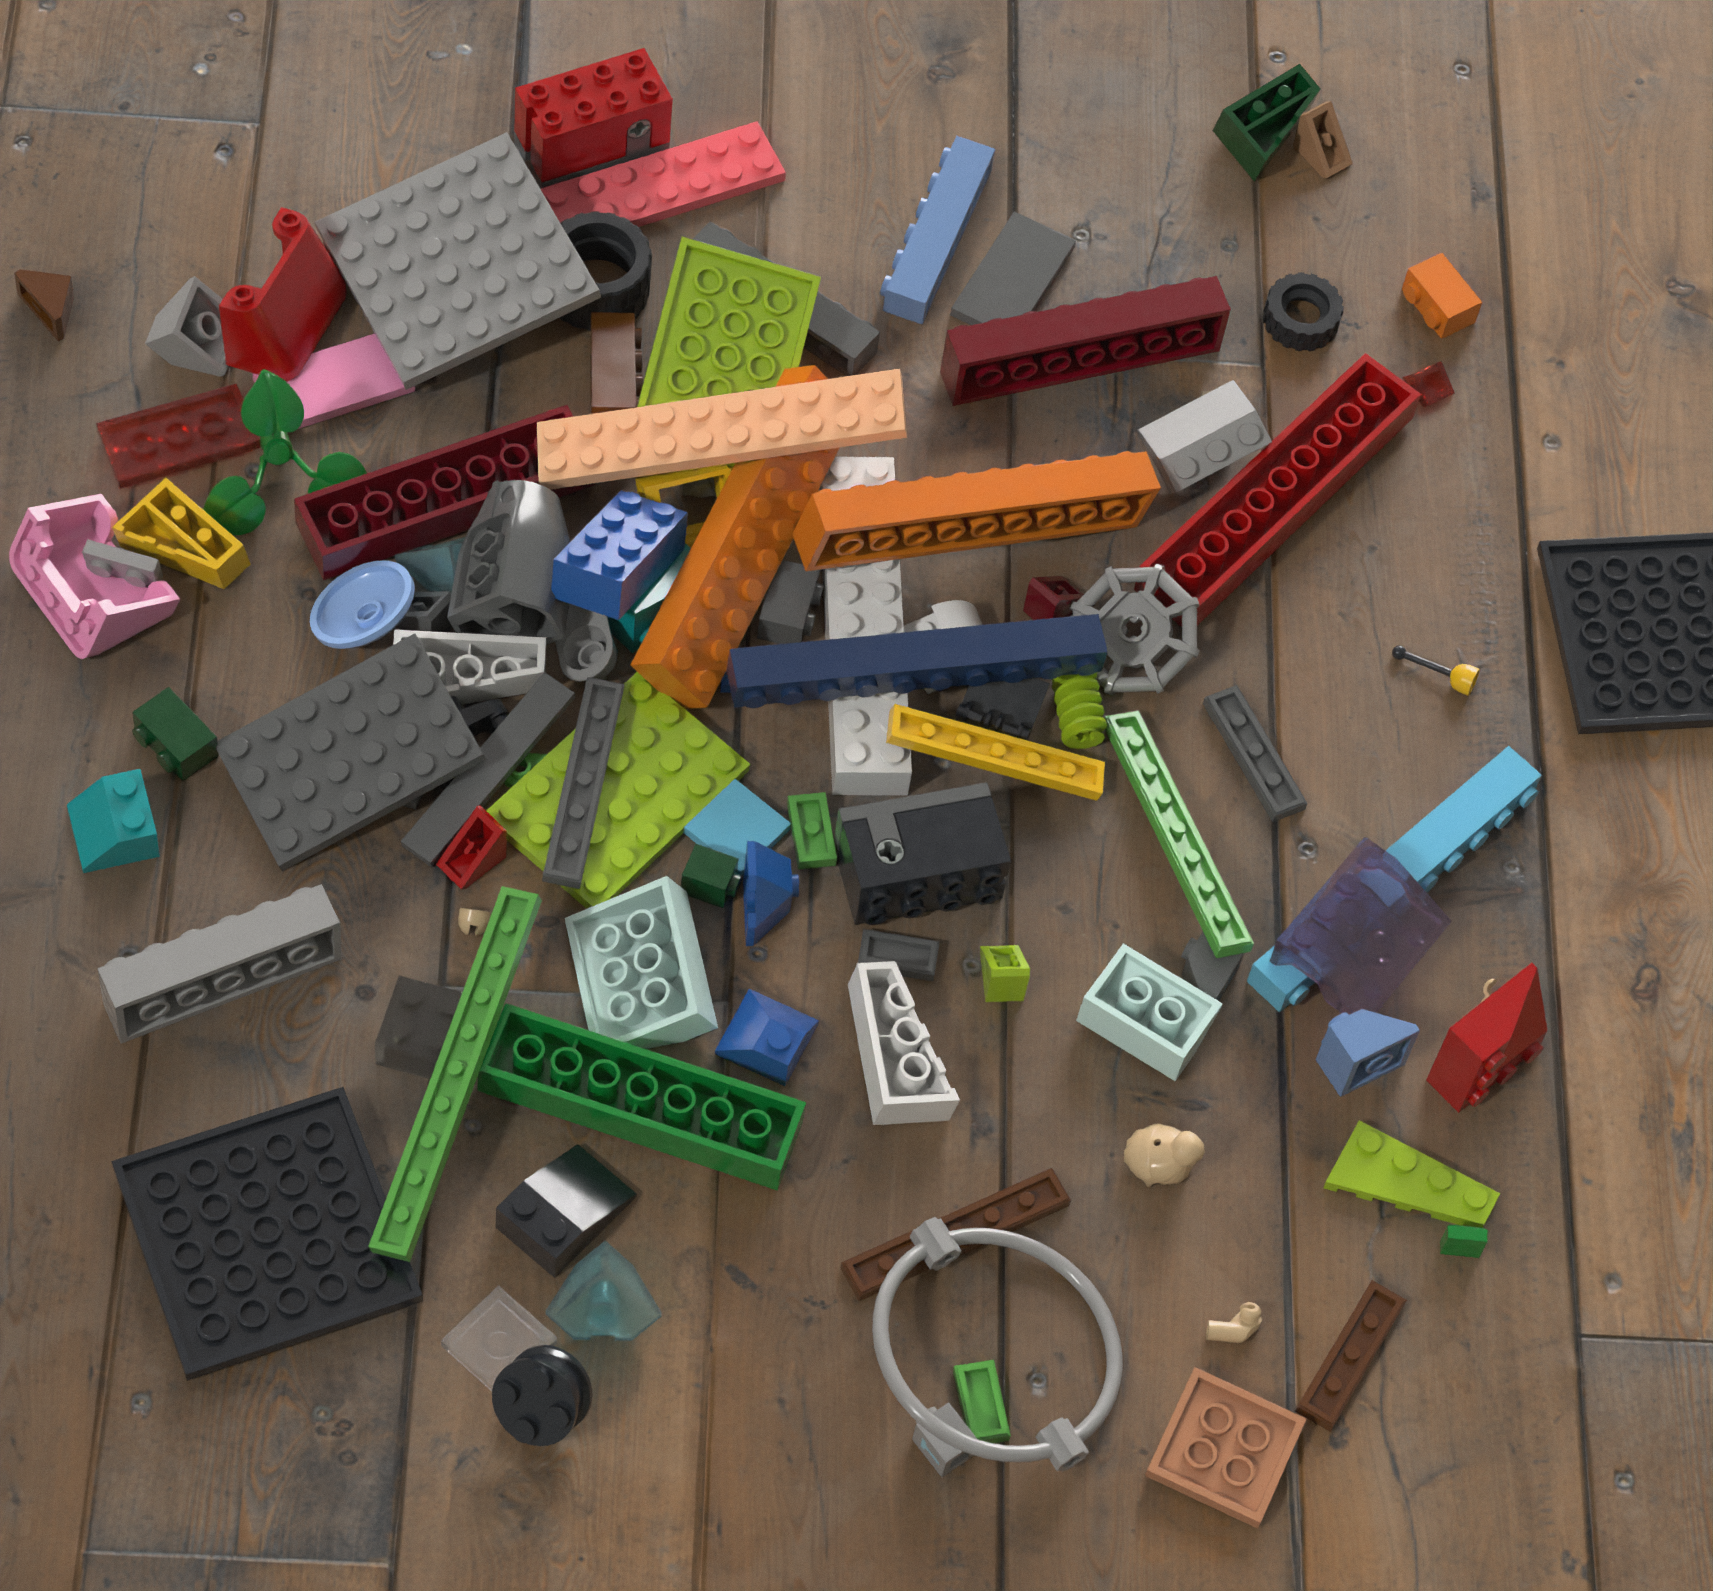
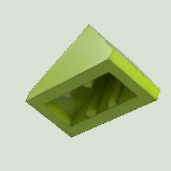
[980,945,1030,1002]

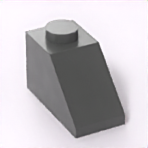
[1181,932,1244,1001]

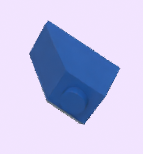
[743,841,799,946]

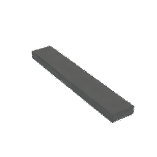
[401,672,575,868]
[542,677,624,889]

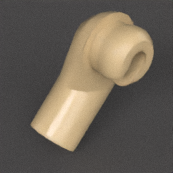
[1206,1302,1262,1343]

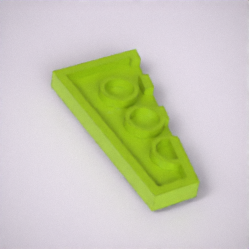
[1323,1120,1500,1228]

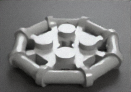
[1070,564,1200,695]

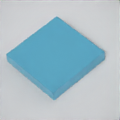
[683,779,791,876]

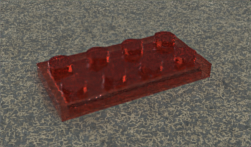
[96,383,261,489]

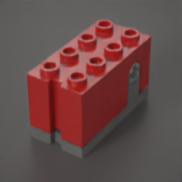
[514,48,673,189]

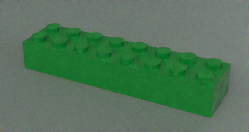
[477,1003,806,1191]

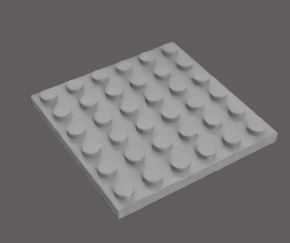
[315,132,601,390]

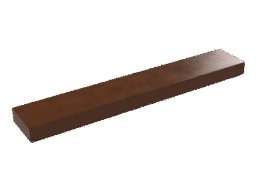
[840,1168,1071,1301]

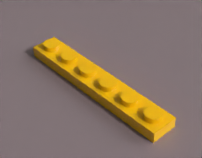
[886,704,1105,801]

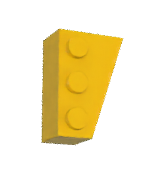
[112,478,251,589]

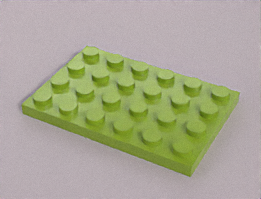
[637,237,821,468]
[486,672,750,909]

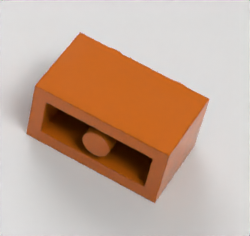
[1402,253,1482,339]

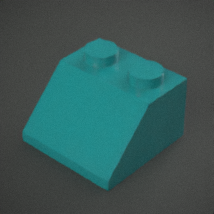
[67,769,160,873]

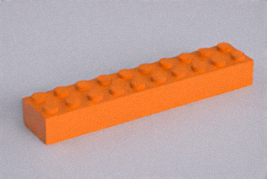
[630,365,840,709]
[792,451,1161,571]

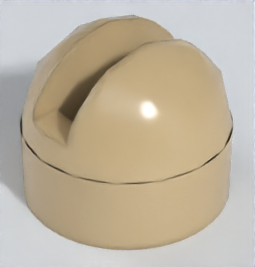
[458,908,491,936]

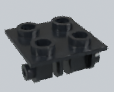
[955,678,1050,741]

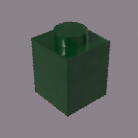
[681,844,742,908]

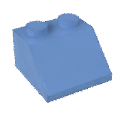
[1315,1009,1420,1097]

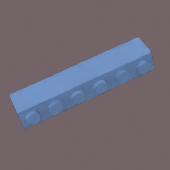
[880,136,995,324]

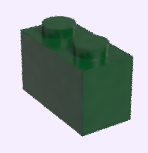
[132,687,219,781]

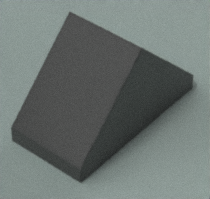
[396,591,452,632]

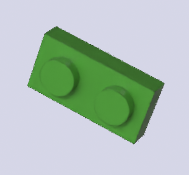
[787,792,837,869]

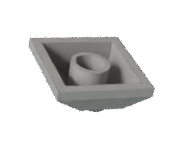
[145,276,228,377]

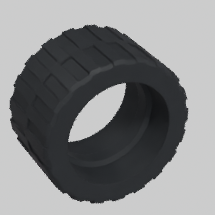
[559,211,652,331]

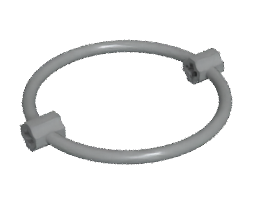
[872,1217,1123,1472]

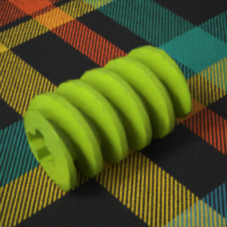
[1051,672,1107,749]

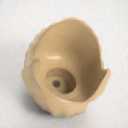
[1124,1123,1205,1188]

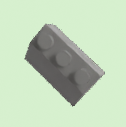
[1137,380,1272,494]

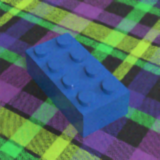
[551,490,688,620]

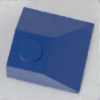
[715,989,819,1086]

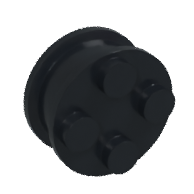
[492,1345,593,1446]

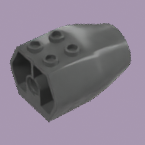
[447,480,570,645]

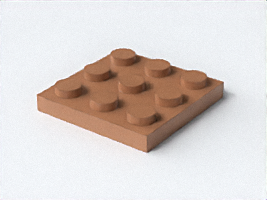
[1145,1367,1306,1529]

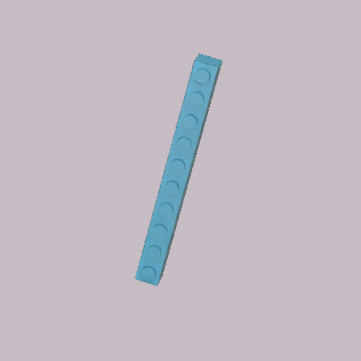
[1247,746,1542,1012]

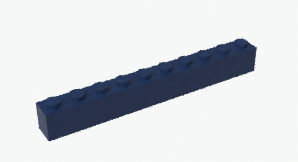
[727,614,1108,708]

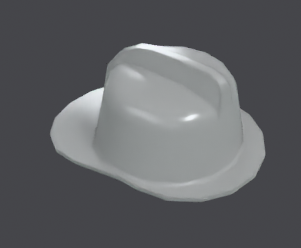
[555,604,618,682]

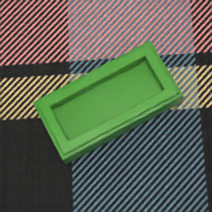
[953,1360,1011,1443]

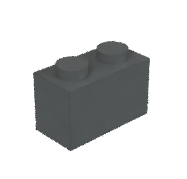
[757,560,824,644]

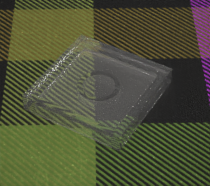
[441,1285,557,1391]

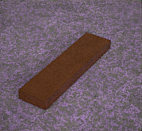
[1295,1280,1407,1432]

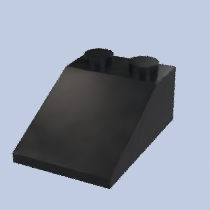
[496,1144,637,1278]

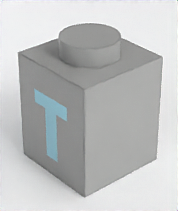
[912,1402,977,1477]

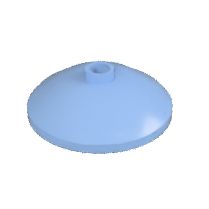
[310,560,415,649]

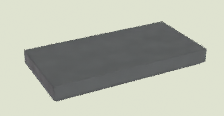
[950,211,1076,325]

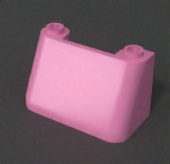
[9,494,180,659]

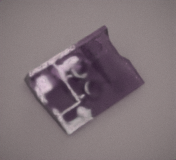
[1269,837,1451,1015]

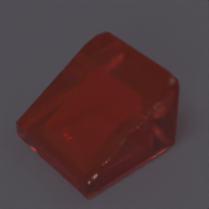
[1403,361,1455,407]

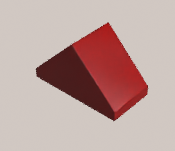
[436,806,507,890]

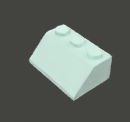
[1076,943,1222,1081]

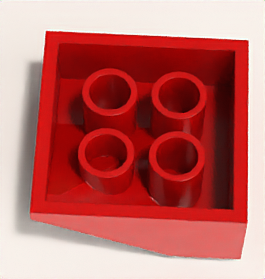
[1426,962,1548,1113]

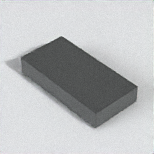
[858,929,940,981]

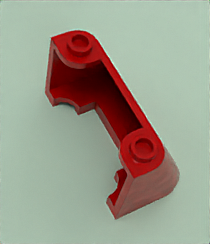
[219,207,347,381]

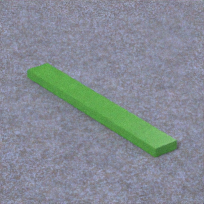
[1105,711,1254,958]

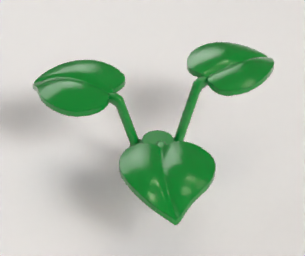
[203,369,367,535]

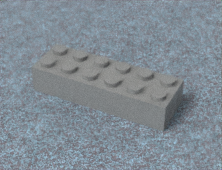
[98,884,342,1044]

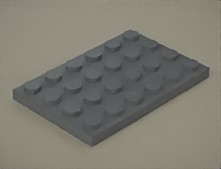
[215,633,486,872]

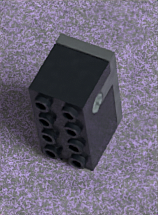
[834,782,1011,925]

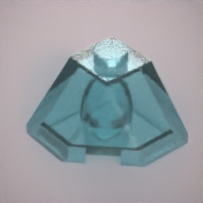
[395,537,465,593]
[546,1240,662,1341]

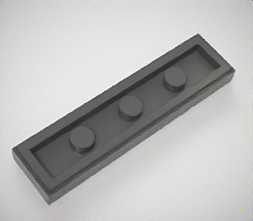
[1203,685,1307,822]

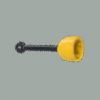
[1392,645,1480,696]

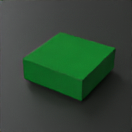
[1440,1225,1487,1258]

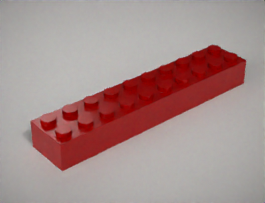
[1134,353,1421,627]

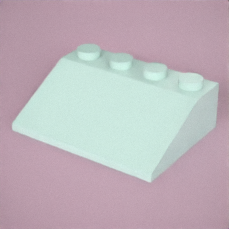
[565,876,718,1049]

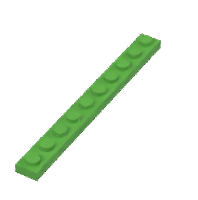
[368,886,542,1262]

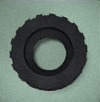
[1263,272,1344,352]

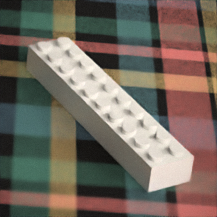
[818,457,912,795]

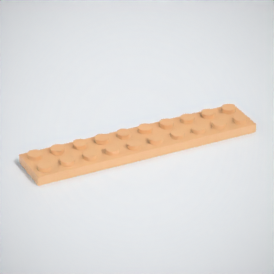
[537,369,907,490]

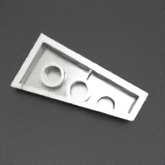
[393,630,546,705]
[848,961,960,1125]

